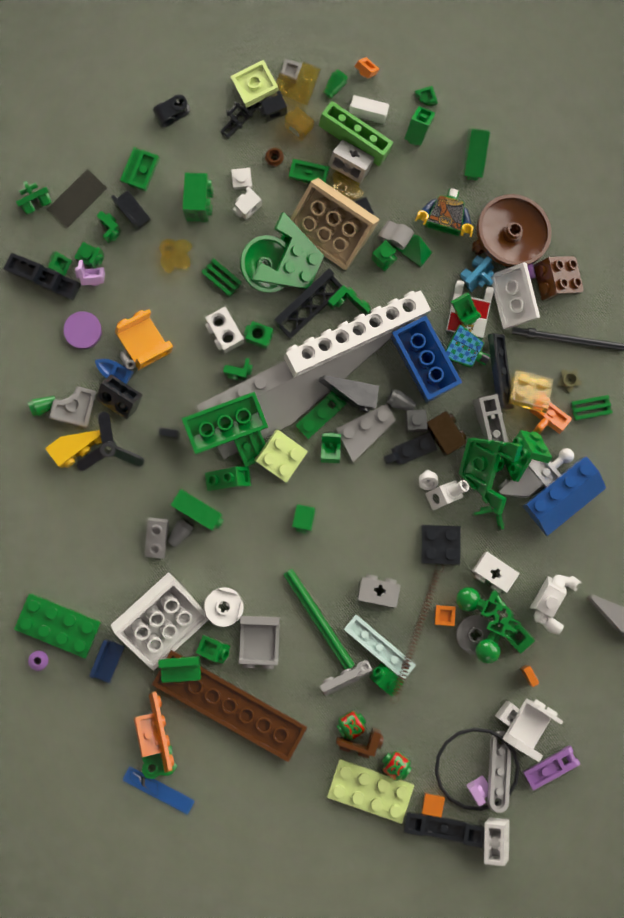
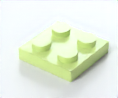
[230,60,279,108]
[254,429,308,483]

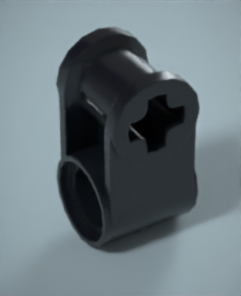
[153,94,190,128]

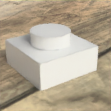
[232,168,252,190]

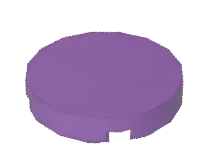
[64,311,102,349]

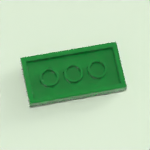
[14,593,102,659]

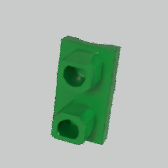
[16,181,52,215]

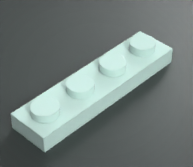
[344,615,416,679]

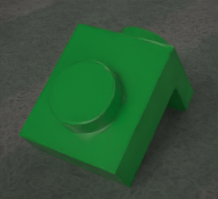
[97,211,121,244]
[451,293,481,325]
[223,358,253,381]
[321,432,341,464]
[369,663,404,697]

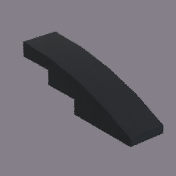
[3,252,81,301]

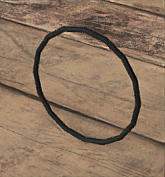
[435,727,520,811]

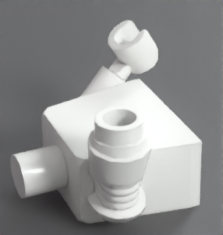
[530,575,582,635]

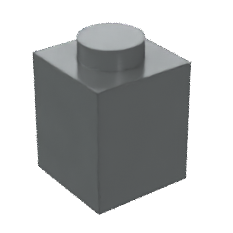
[405,410,427,433]

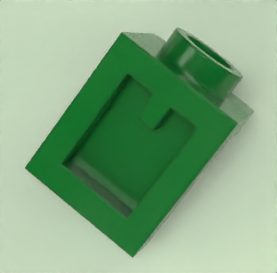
[74,242,104,268]
[196,635,231,664]

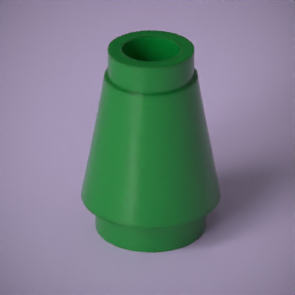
[323,69,348,99]
[28,396,56,417]

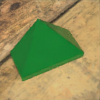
[393,234,432,268]

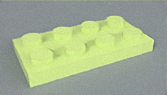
[327,758,414,824]

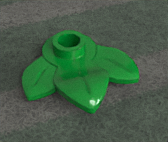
[141,744,177,779]

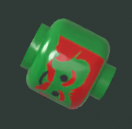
[337,710,367,740]
[381,751,412,781]

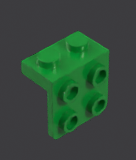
[503,430,552,482]

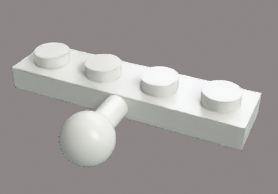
[528,448,574,487]

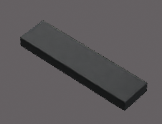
[488,333,514,410]

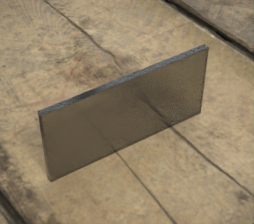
[47,169,107,228]

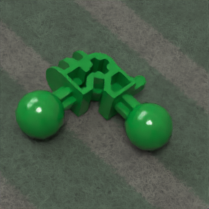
[456,587,521,664]

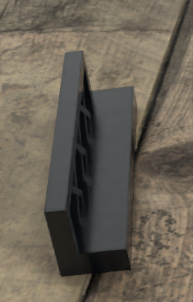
[274,268,343,339]

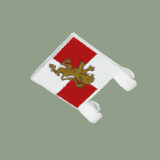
[446,280,494,338]

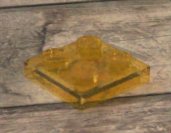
[509,369,553,413]

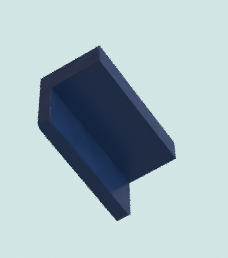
[89,639,125,683]

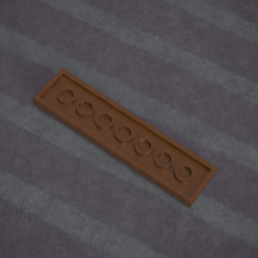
[152,650,308,763]

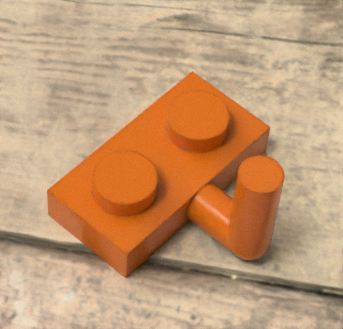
[530,396,572,434]

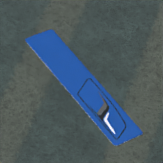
[123,766,195,814]

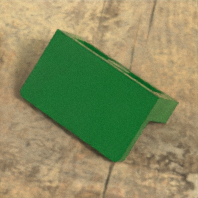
[158,656,201,683]

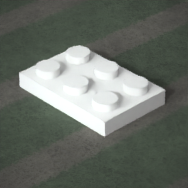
[491,263,540,329]

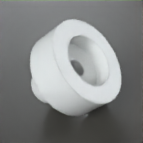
[419,470,438,490]

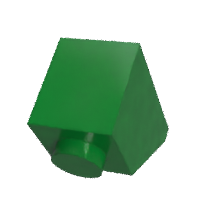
[404,106,436,146]

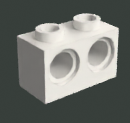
[205,307,245,354]

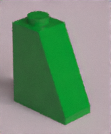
[463,128,490,181]
[171,489,224,532]

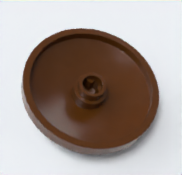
[477,194,552,267]

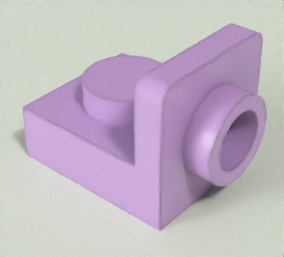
[466,776,488,807]

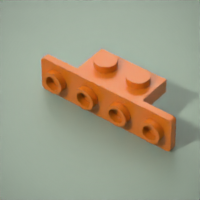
[134,692,174,773]

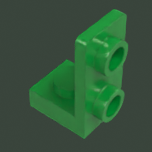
[328,285,371,315]
[205,467,251,491]

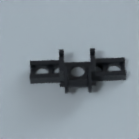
[221,101,261,139]

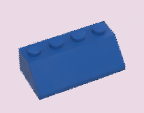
[391,316,462,403]
[522,456,606,536]

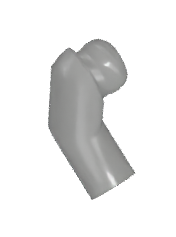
[120,349,135,369]

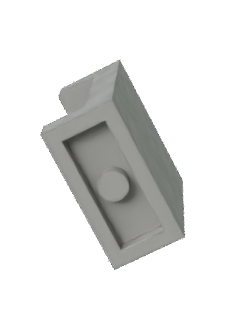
[239,616,280,669]

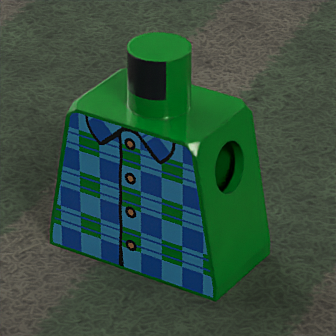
[445,325,490,368]

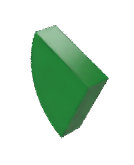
[415,85,438,106]

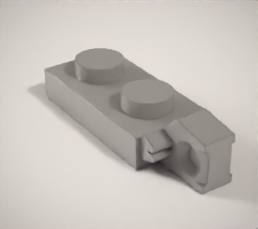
[320,660,373,696]

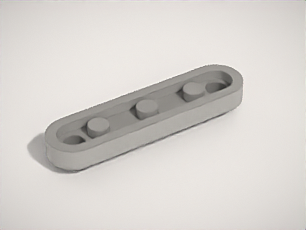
[487,731,512,813]

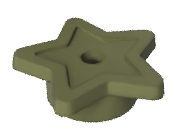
[557,369,582,393]

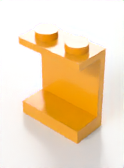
[115,309,173,370]

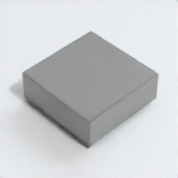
[280,59,303,83]

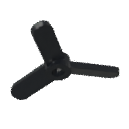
[77,412,145,471]

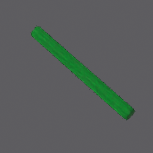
[283,569,355,670]

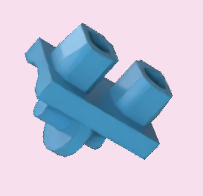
[460,256,494,292]

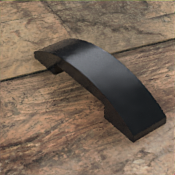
[404,812,485,848]

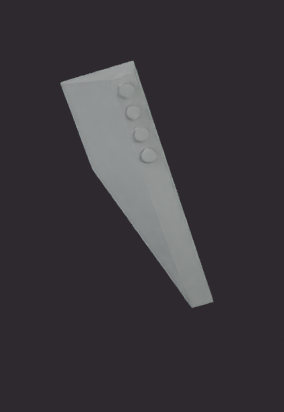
[197,313,398,459]

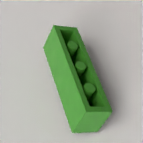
[318,101,394,167]

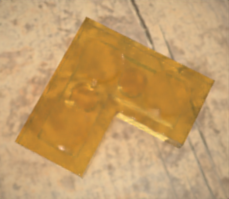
[276,62,321,105]

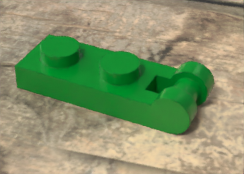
[295,392,347,440]

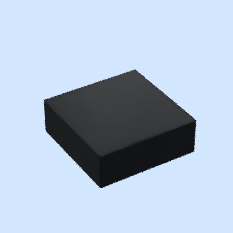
[158,428,180,440]

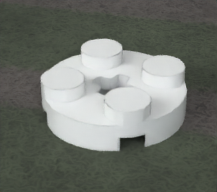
[204,587,243,627]

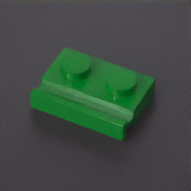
[120,147,160,192]
[234,431,266,467]

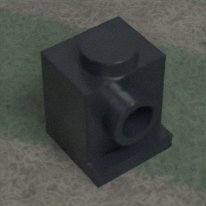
[258,90,287,122]

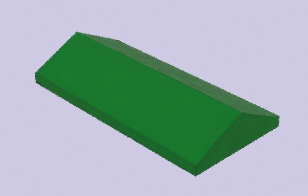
[182,391,268,455]

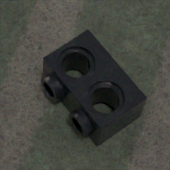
[95,374,143,420]

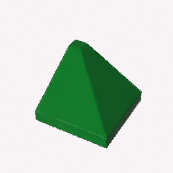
[47,251,73,276]

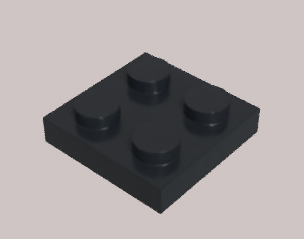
[421,525,461,565]

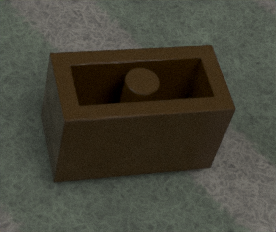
[427,411,467,457]

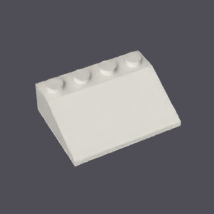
[111,572,208,671]

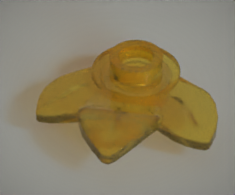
[332,170,364,200]
[159,239,193,274]

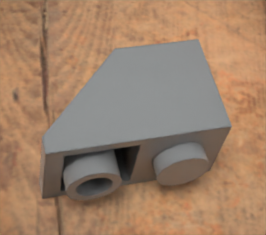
[497,467,543,498]

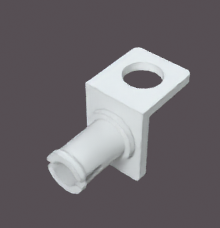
[426,480,469,510]

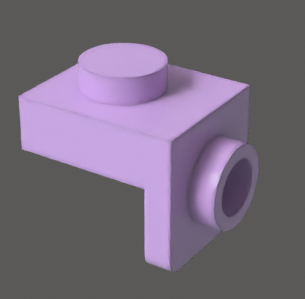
[75,260,105,286]

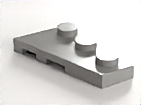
[336,404,396,463]

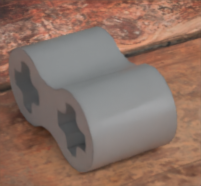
[377,221,414,250]

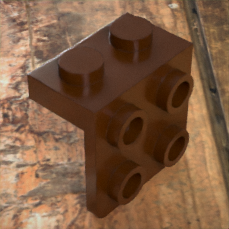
[533,256,583,301]
[336,727,384,759]

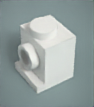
[233,186,262,220]

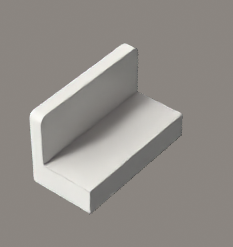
[349,95,389,124]

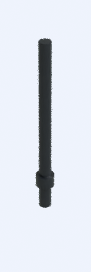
[512,327,624,351]

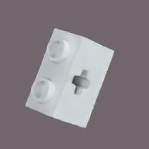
[472,552,520,594]
[484,817,509,866]

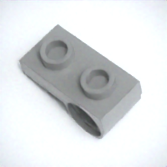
[145,517,169,559]

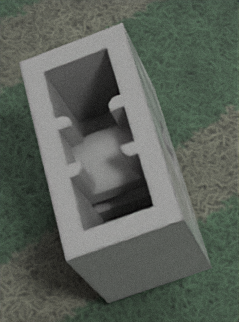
[328,140,375,183]
[357,574,401,608]

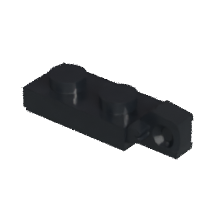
[384,432,438,465]

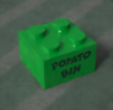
[183,172,214,222]

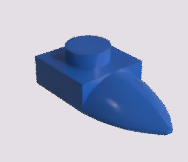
[95,359,134,384]

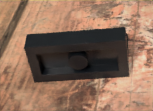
[111,190,152,231]

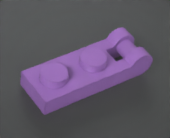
[522,745,580,790]

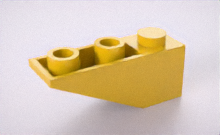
[45,430,102,469]

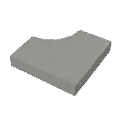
[49,386,96,428]

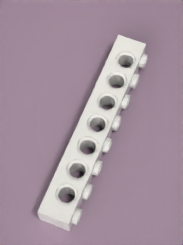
[284,290,431,378]

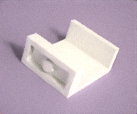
[503,698,563,762]

